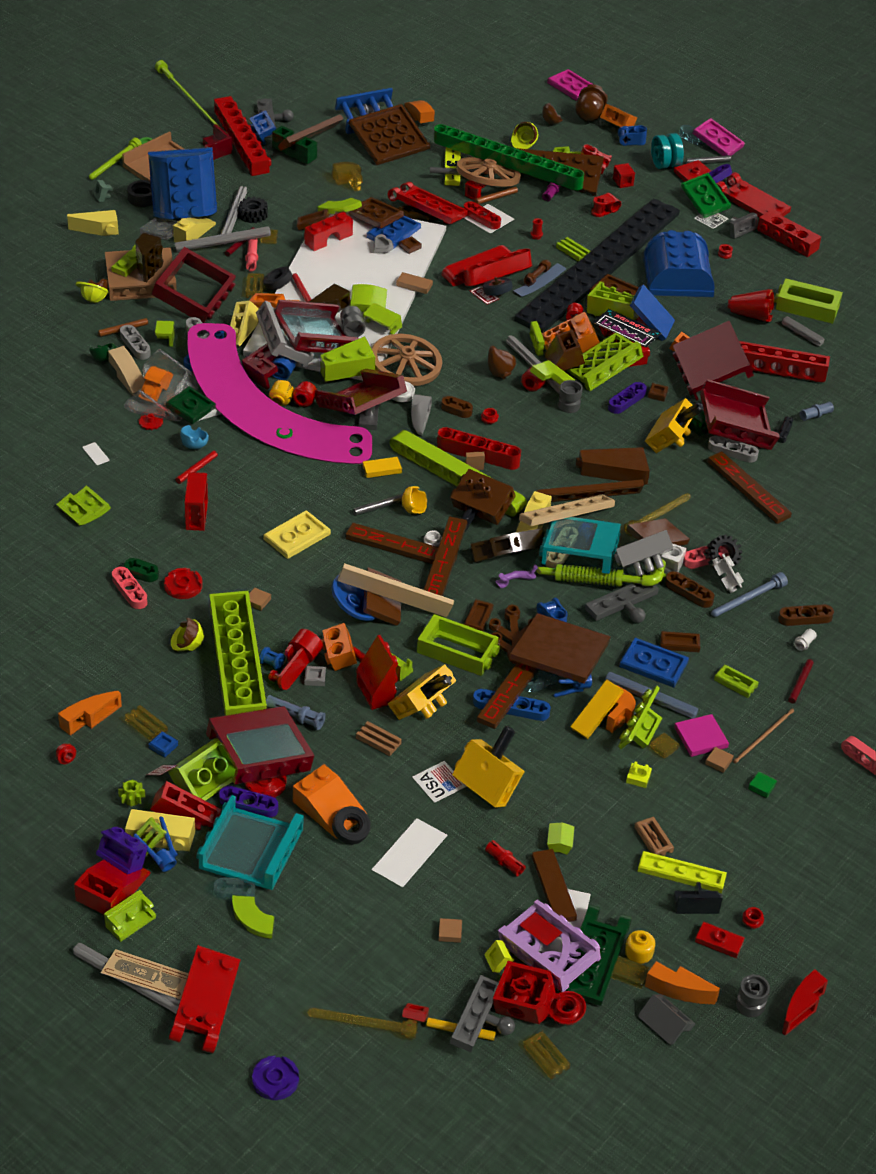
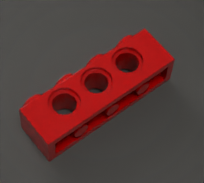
[757,210,821,257]

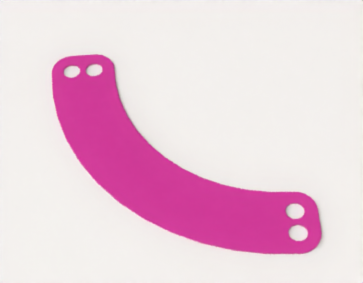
[188,323,372,464]

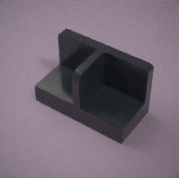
[674,882,723,914]

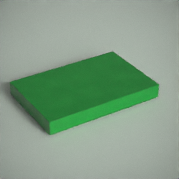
[681,173,731,218]

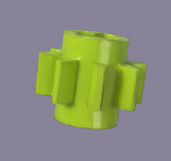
[118,780,145,806]

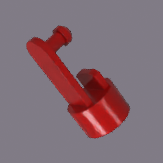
[268,629,323,690]

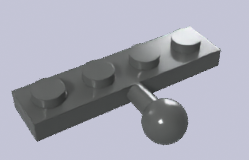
[257,98,294,138]
[585,583,659,623]
[450,975,515,1052]

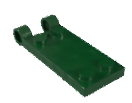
[558,904,632,1006]

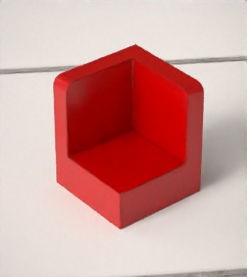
[465,180,487,201]

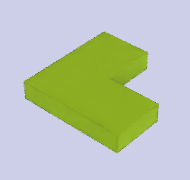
[530,360,575,385]

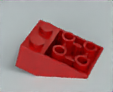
[356,635,398,710]
[74,860,151,915]

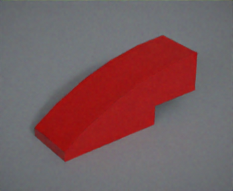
[782,969,828,1035]

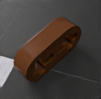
[441,396,473,418]

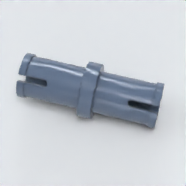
[799,402,834,421]

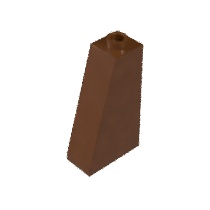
[576,447,650,485]

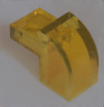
[332,162,363,191]

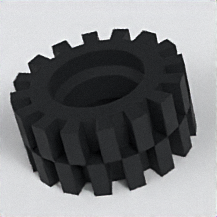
[239,196,268,223]
[705,535,742,569]

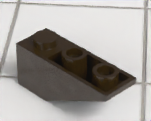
[302,283,350,321]

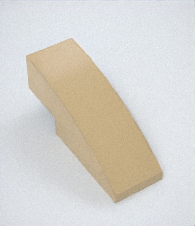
[108,346,145,396]

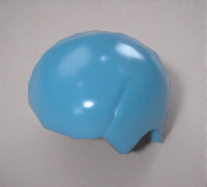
[180,425,209,449]

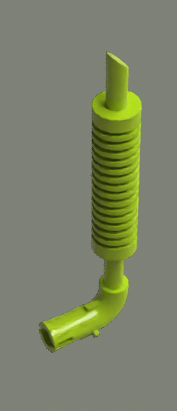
[536,559,666,587]

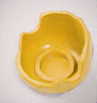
[402,486,427,514]

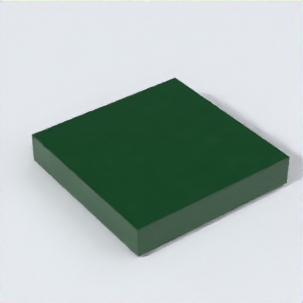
[166,386,216,424]

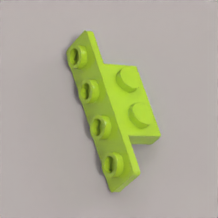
[618,685,662,749]

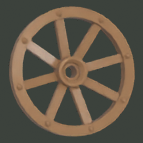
[456,157,521,187]
[372,334,442,386]

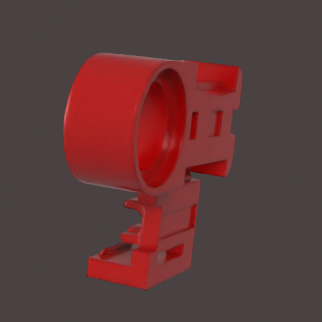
[581,144,612,175]

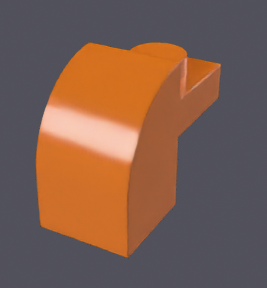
[139,366,173,403]
[606,685,636,733]

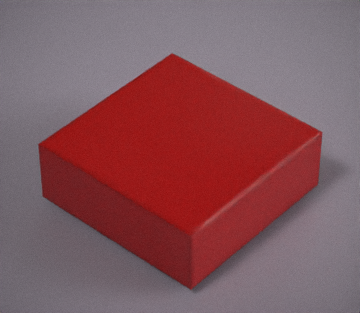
[402,1003,429,1022]

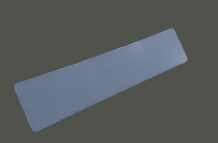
[513,263,566,296]

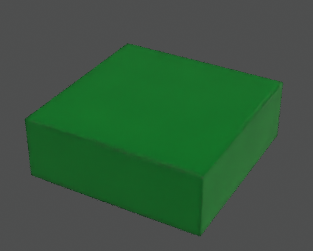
[748,772,777,798]

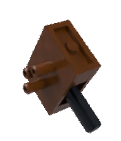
[450,469,516,532]

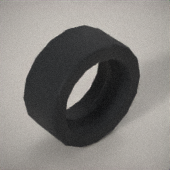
[127,180,152,207]

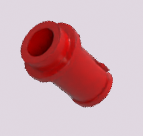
[530,218,543,240]

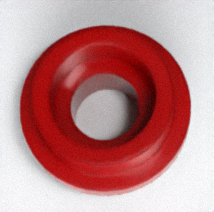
[481,408,499,424]
[56,744,76,764]
[742,907,764,928]

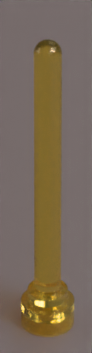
[624,493,691,536]
[308,1008,418,1039]

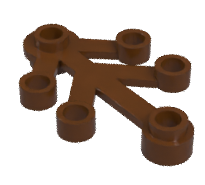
[489,604,534,664]

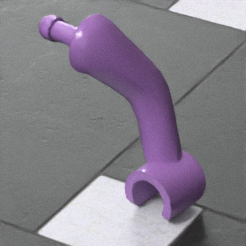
[495,565,538,588]

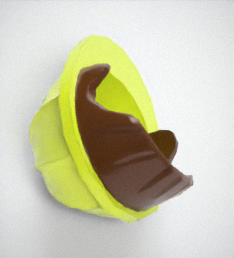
[511,122,539,149]
[75,279,109,303]
[171,618,204,651]

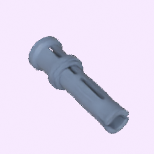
[266,695,326,730]

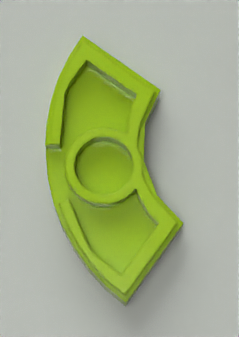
[317,198,362,214]
[232,895,274,939]

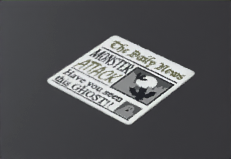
[695,213,728,229]

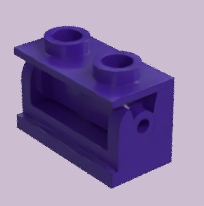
[96,827,148,874]

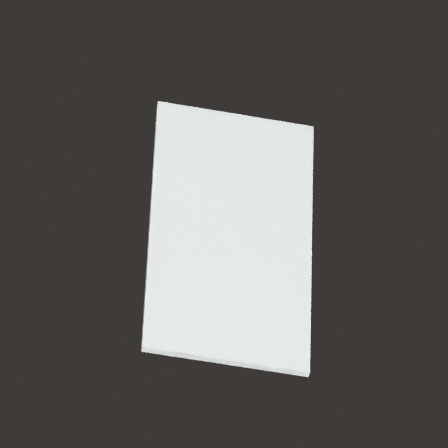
[243,211,446,381]

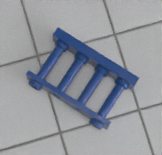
[335,88,393,134]

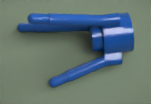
[553,674,592,697]
[133,816,178,872]

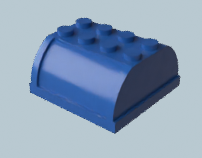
[148,147,217,219]
[644,230,715,297]

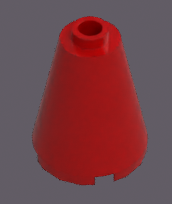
[728,289,774,322]

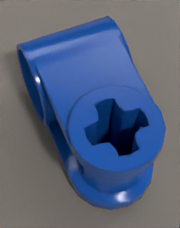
[618,125,647,146]
[537,598,568,622]

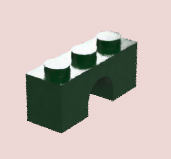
[272,126,317,164]

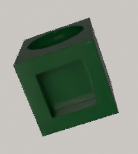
[688,411,708,436]

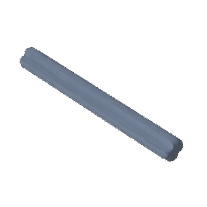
[605,672,698,719]

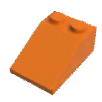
[293,764,367,838]

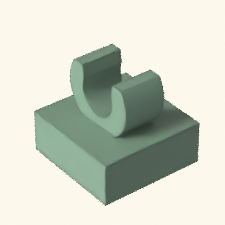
[93,180,113,202]

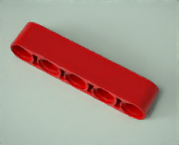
[442,245,511,286]
[463,249,532,286]
[437,427,521,470]

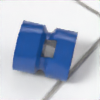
[272,355,298,380]

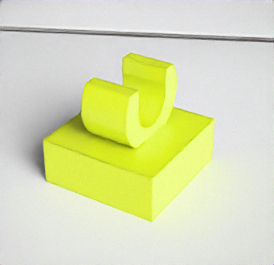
[626,761,652,788]
[484,940,514,973]

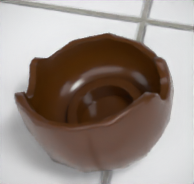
[542,103,563,125]

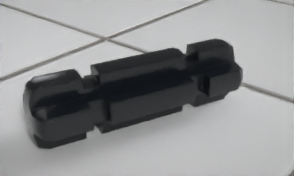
[778,416,793,443]

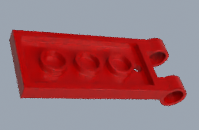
[716,172,791,217]
[387,182,468,224]
[168,945,241,1054]

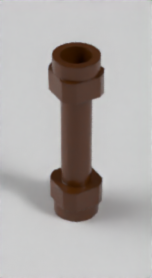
[524,260,551,286]

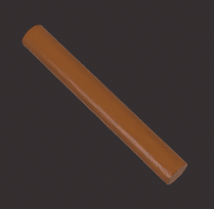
[475,187,518,204]
[98,318,148,337]

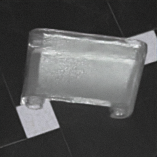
[124,349,199,421]

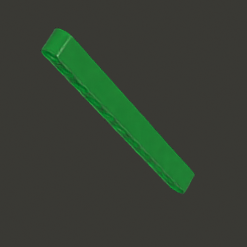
[434,124,584,190]

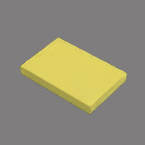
[263,510,331,559]

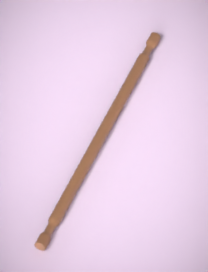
[733,709,794,764]

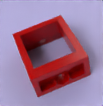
[184,472,208,531]

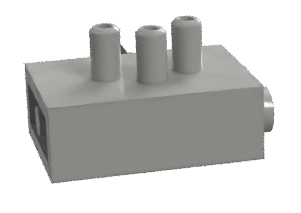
[614,530,673,576]

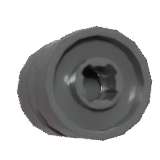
[340,306,365,337]
[558,380,583,413]
[736,974,770,1017]

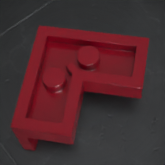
[203,124,232,160]
[242,343,279,390]

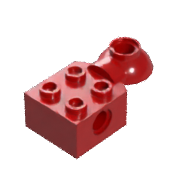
[493,961,586,1025]

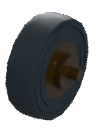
[483,277,513,297]

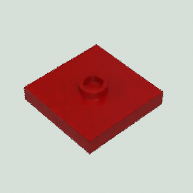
[674,160,711,182]

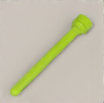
[89,137,142,180]

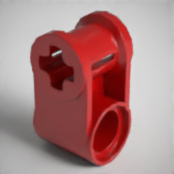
[591,193,621,217]

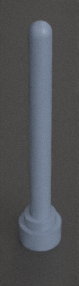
[711,572,788,617]

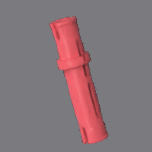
[245,238,258,271]

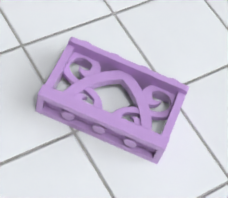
[498,899,601,992]

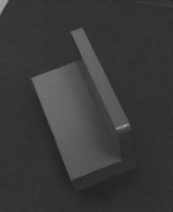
[638,994,695,1045]

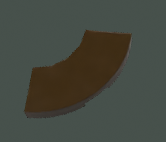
[397,205,439,223]

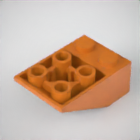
[542,312,600,353]

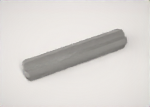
[782,316,825,346]

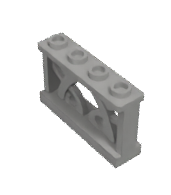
[256,300,314,367]

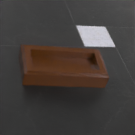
[297,209,329,230]
[464,599,494,631]
[660,631,700,653]

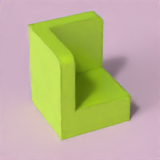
[155,321,175,347]

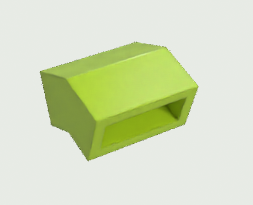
[547,822,574,855]

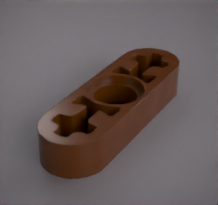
[665,571,715,608]
[778,604,834,626]

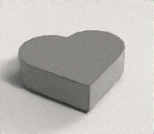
[374,234,394,253]

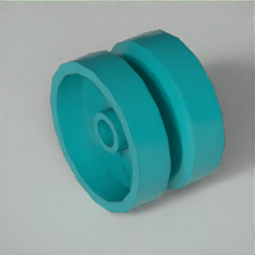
[651,133,684,169]

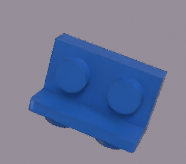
[250,110,276,145]

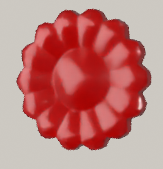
[139,413,163,430]

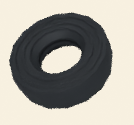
[263,267,293,291]
[332,806,371,845]

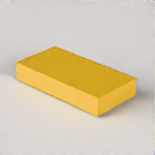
[362,457,402,478]

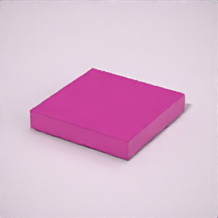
[674,714,729,757]

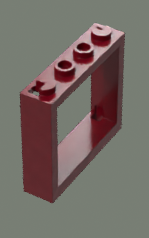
[151,247,236,323]

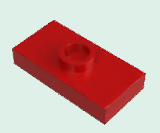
[695,921,745,958]

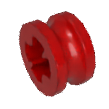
[718,244,733,259]

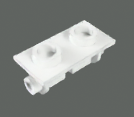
[712,554,744,593]

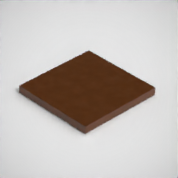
[348,104,430,165]
[510,613,611,684]

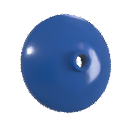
[331,575,376,621]

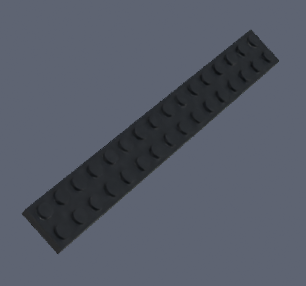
[514,198,680,333]

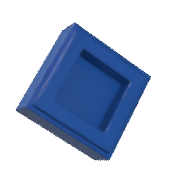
[149,731,178,758]

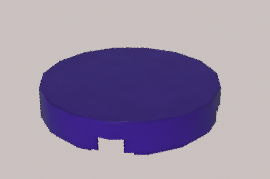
[252,1055,299,1100]

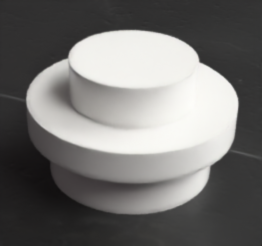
[424,531,442,547]

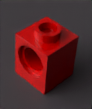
[613,163,635,188]

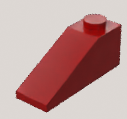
[150,781,222,827]

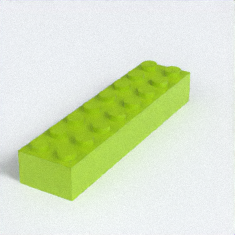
[209,591,267,716]

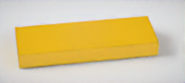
[571,680,624,739]

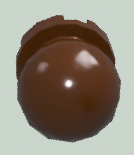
[575,84,608,121]

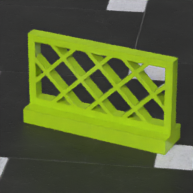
[565,332,643,391]

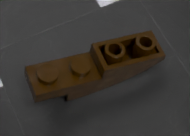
[470,528,544,563]

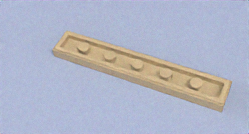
[519,494,615,526]
[338,563,454,617]

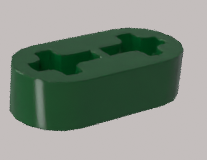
[124,558,159,582]

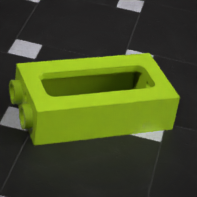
[774,278,843,324]
[417,614,500,676]

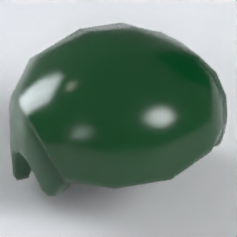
[89,343,117,362]

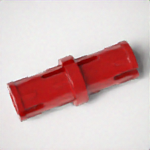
[485,840,526,877]

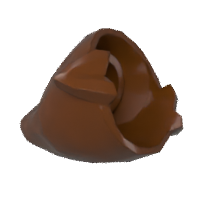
[488,346,516,380]

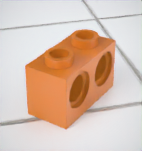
[600,104,637,127]
[321,623,357,671]

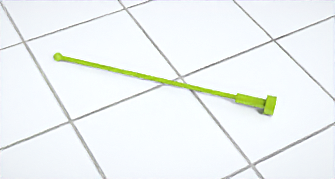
[155,60,228,134]

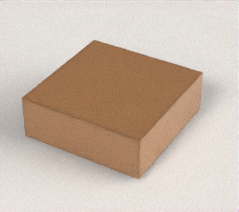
[465,452,485,470]
[249,588,271,611]
[705,747,734,773]
[439,918,462,943]

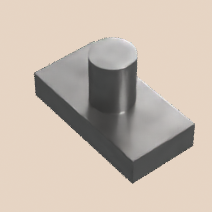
[730,212,758,238]
[359,404,379,430]

